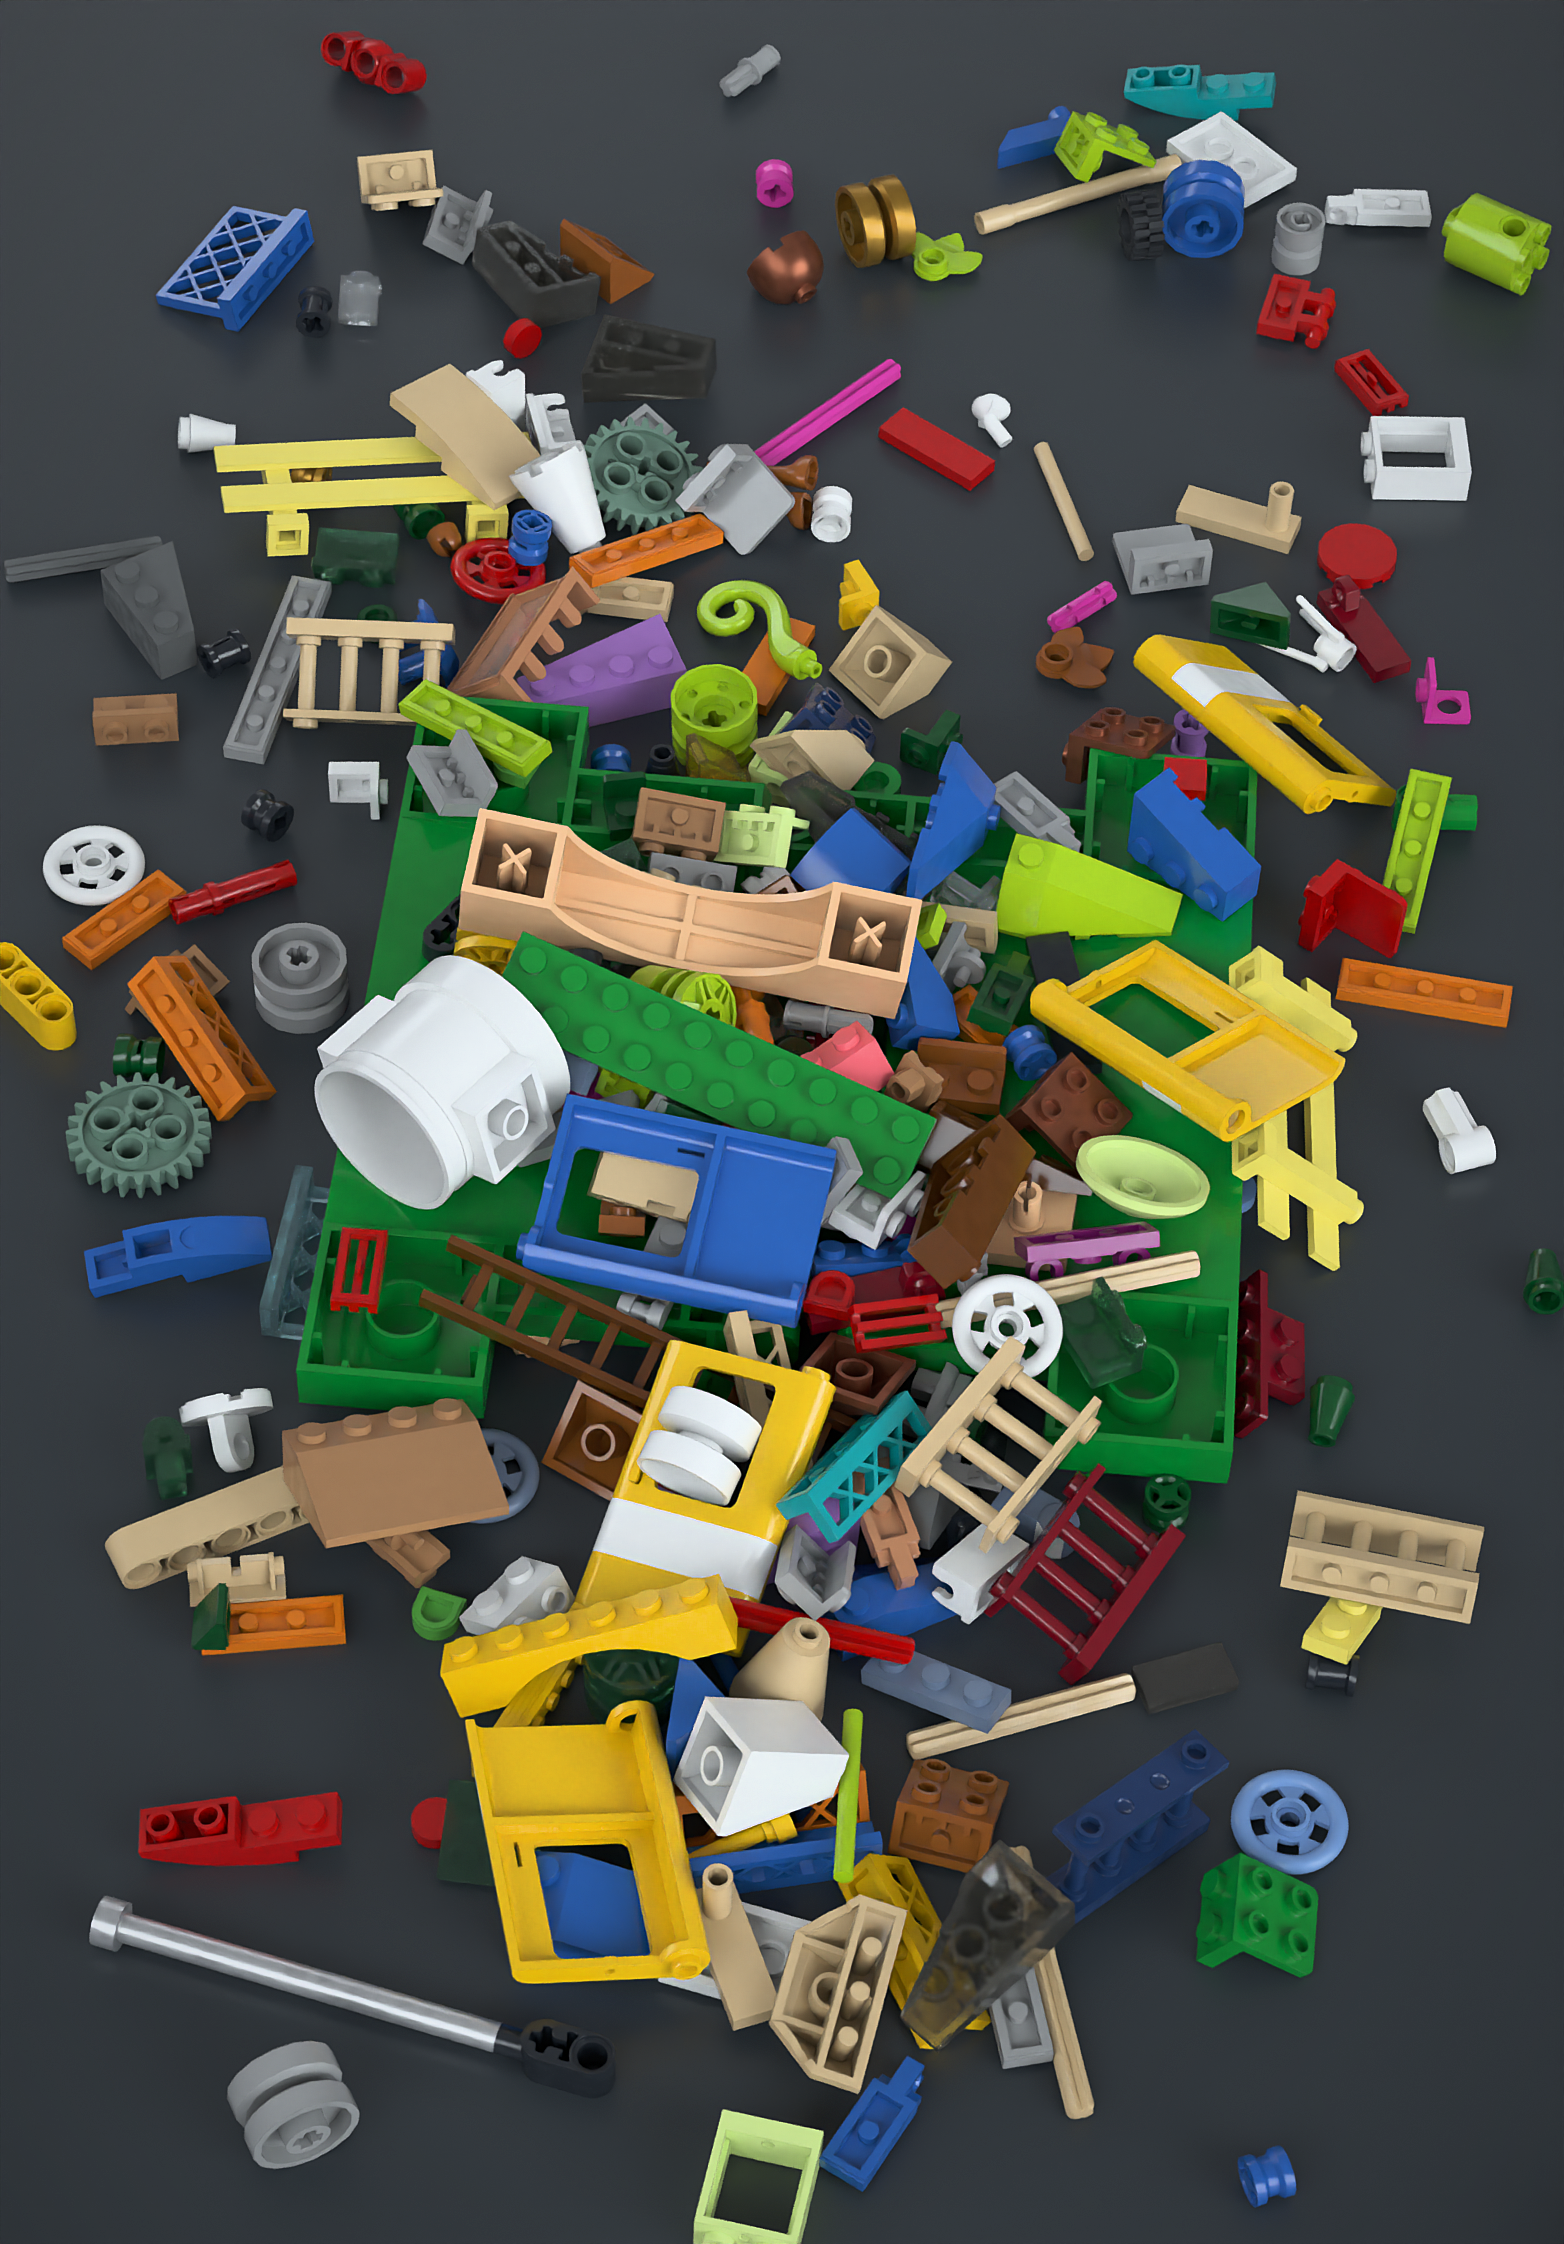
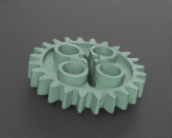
[583,417,703,535]
[66,1072,212,1198]

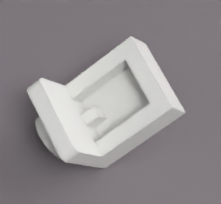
[328,761,388,819]

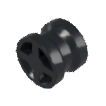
[241,789,294,842]

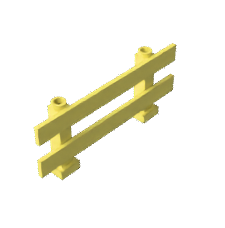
[214,432,531,557]
[1229,946,1364,1271]

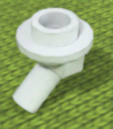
[972,394,1013,448]

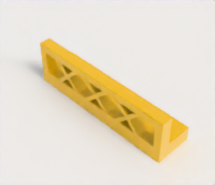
[838,1853,992,2049]

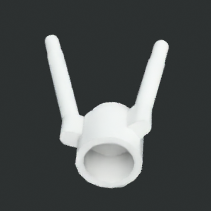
[1256,595,1356,673]

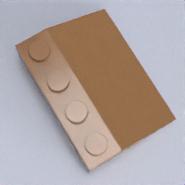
[282,1398,509,1549]

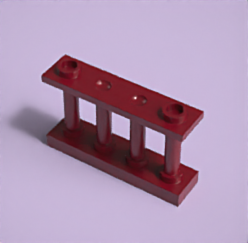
[983,1463,1186,1685]

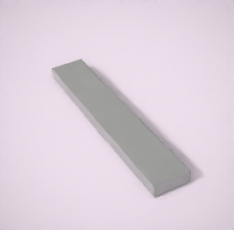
[223,575,332,764]

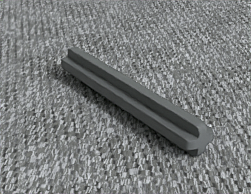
[4,535,163,583]

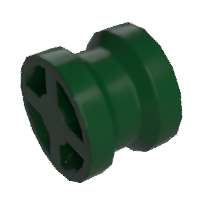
[1142,1474,1191,1533]

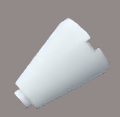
[509,440,606,554]

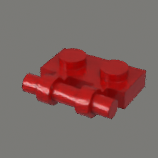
[1256,274,1336,349]

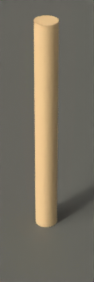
[1034,442,1094,561]

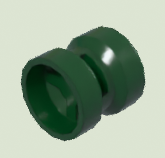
[393,503,445,540]
[113,1033,166,1080]

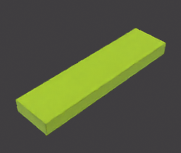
[398,679,553,778]
[1382,769,1452,934]

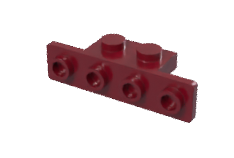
[1234,1269,1305,1439]

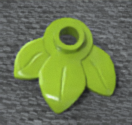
[912,232,983,281]

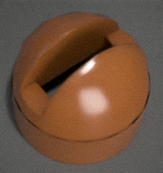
[427,522,462,558]

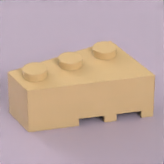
[587,1152,699,1224]

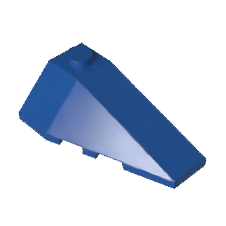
[906,741,1001,900]

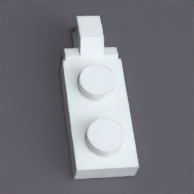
[1324,189,1432,227]

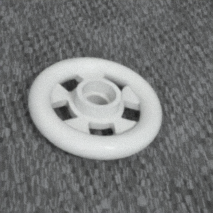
[43,825,145,906]
[952,1274,1063,1378]

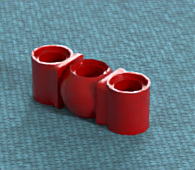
[321,30,427,94]

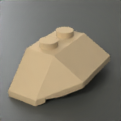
[769,1895,908,2094]

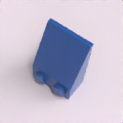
[535,1851,651,1959]

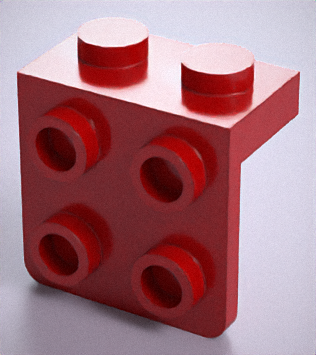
[1298,859,1408,958]

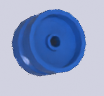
[1161,160,1245,258]

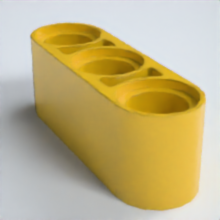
[0,942,77,1051]

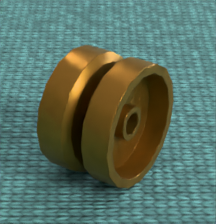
[835,175,916,268]

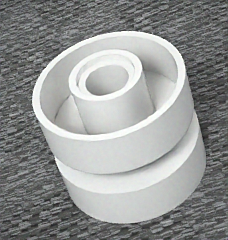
[637,1386,762,1506]

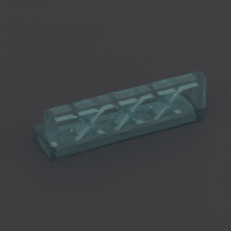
[259,1165,330,1340]

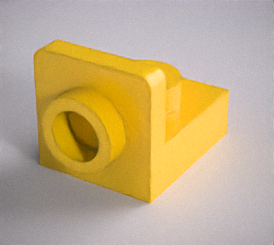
[839,559,879,630]

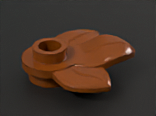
[1035,627,1114,688]

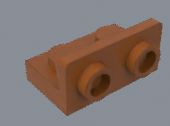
[918,1037,1007,1116]

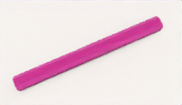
[754,359,901,466]

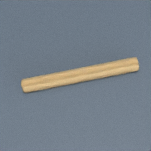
[906,1673,1136,1760]

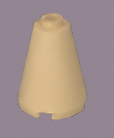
[729,1617,830,1722]

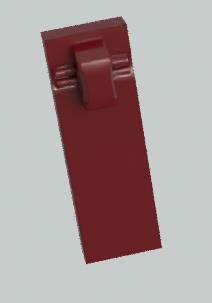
[1316,574,1412,683]
[802,1261,946,1335]

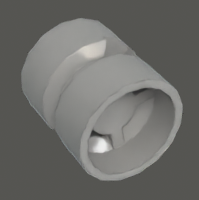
[1271,203,1325,275]

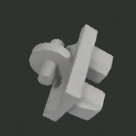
[925,921,986,994]

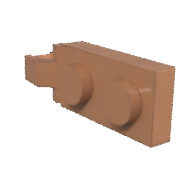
[852,1456,920,1590]

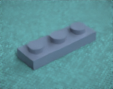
[861,1651,1011,1734]

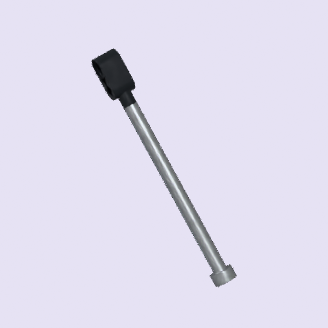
[89,1896,616,2098]

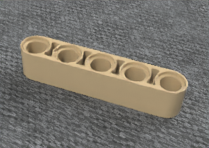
[105,1466,309,1589]

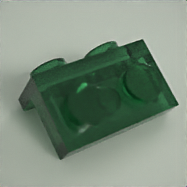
[311,527,400,588]

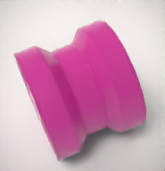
[756,159,794,208]

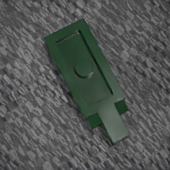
[966,951,1034,1037]

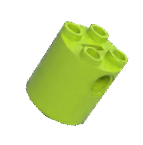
[1442,193,1552,295]

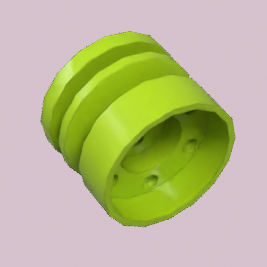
[671,664,758,776]
[630,965,737,1027]

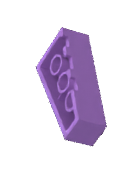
[517,614,687,727]

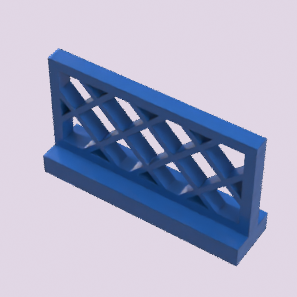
[156,206,314,332]

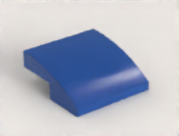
[790,808,912,894]

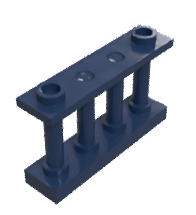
[1034,1729,1230,1929]

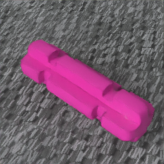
[1047,581,1117,633]

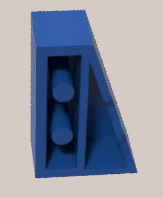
[1127,767,1261,922]

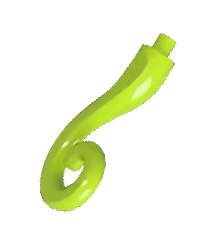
[697,580,823,680]

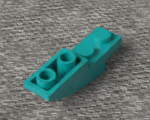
[1124,64,1276,121]

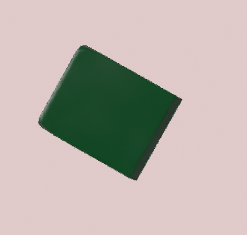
[191,1583,231,1650]

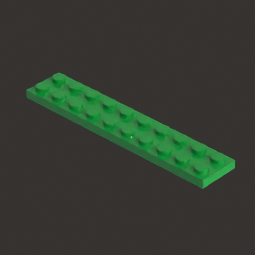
[502,931,937,1200]

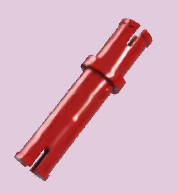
[168,859,297,925]

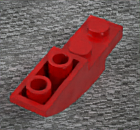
[138,1792,342,1866]

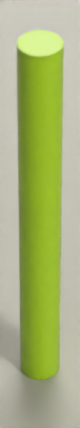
[833,1709,863,1883]

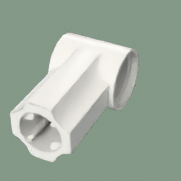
[1422,1087,1496,1174]

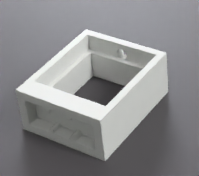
[1361,416,1472,501]

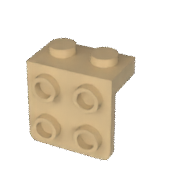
[356,150,443,211]

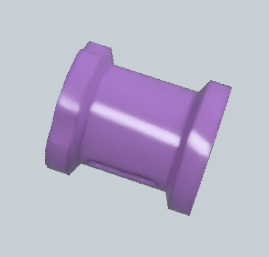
[1170,709,1209,757]

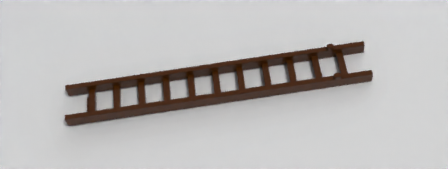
[418,1234,908,1466]

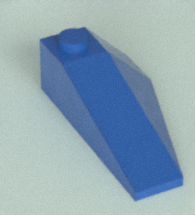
[821,1556,957,1662]

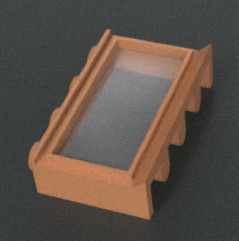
[447,566,600,702]

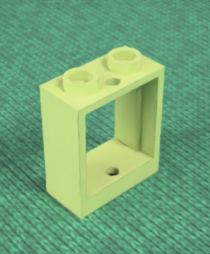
[693,2109,824,2244]

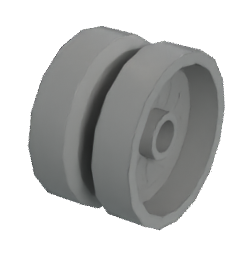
[252,922,350,1034]
[227,2041,360,2169]

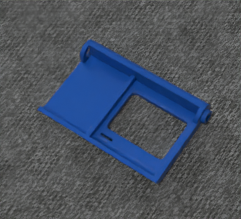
[516,1094,837,1328]

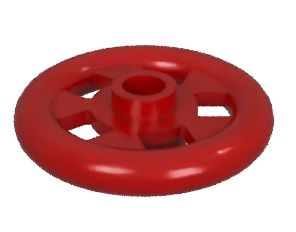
[450,537,546,604]

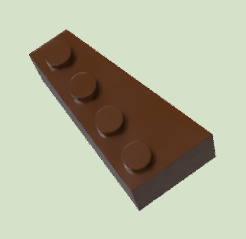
[907,1114,1036,1289]

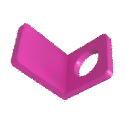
[1416,657,1471,725]

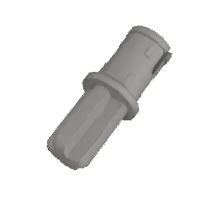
[720,45,781,97]
[783,1000,874,1038]

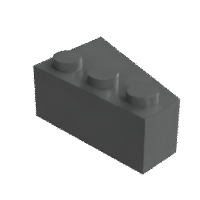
[100,541,198,680]

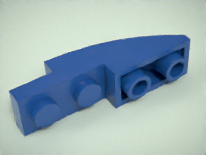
[84,1216,274,1298]

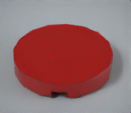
[1317,523,1397,589]

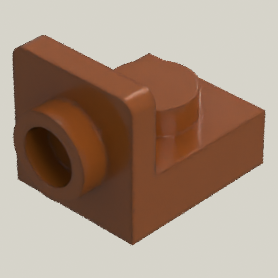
[598,1200,646,1238]

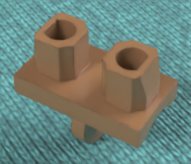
[883,1050,944,1114]
[365,1530,450,1588]

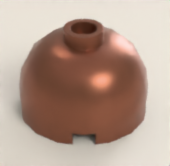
[747,230,824,304]

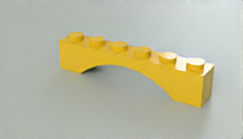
[440,1574,738,1718]

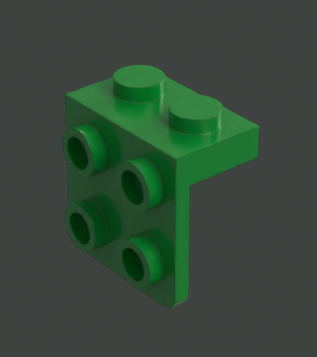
[1196,1852,1318,1978]

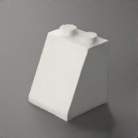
[673,1697,849,1836]

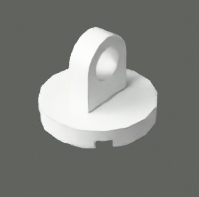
[179,1388,273,1473]

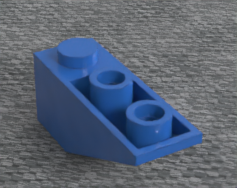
[886,936,960,1051]

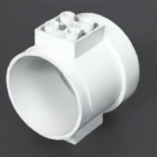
[314,955,570,1209]

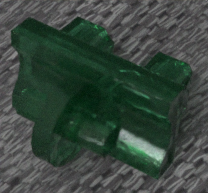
[142,1416,193,1500]

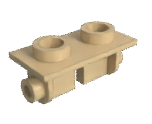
[187,1552,286,1607]

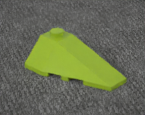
[996,833,1183,940]

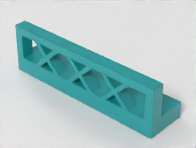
[775,1391,932,1543]

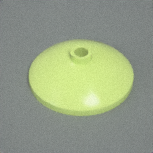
[1076,1135,1210,1219]

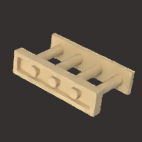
[283,617,456,729]
[894,1336,1102,1553]
[1280,1491,1484,1624]

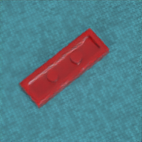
[878,407,995,491]

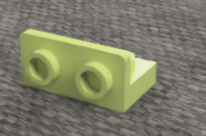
[713,804,810,869]

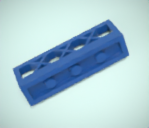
[687,1821,883,1894]

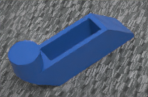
[997,106,1071,169]

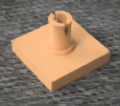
[986,1181,1077,1273]

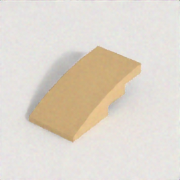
[390,364,540,510]

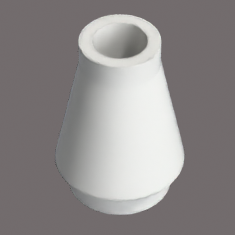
[178,414,236,453]

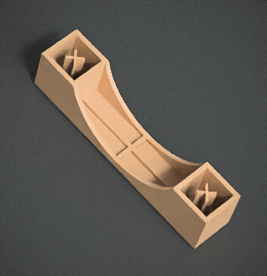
[458,808,922,1019]

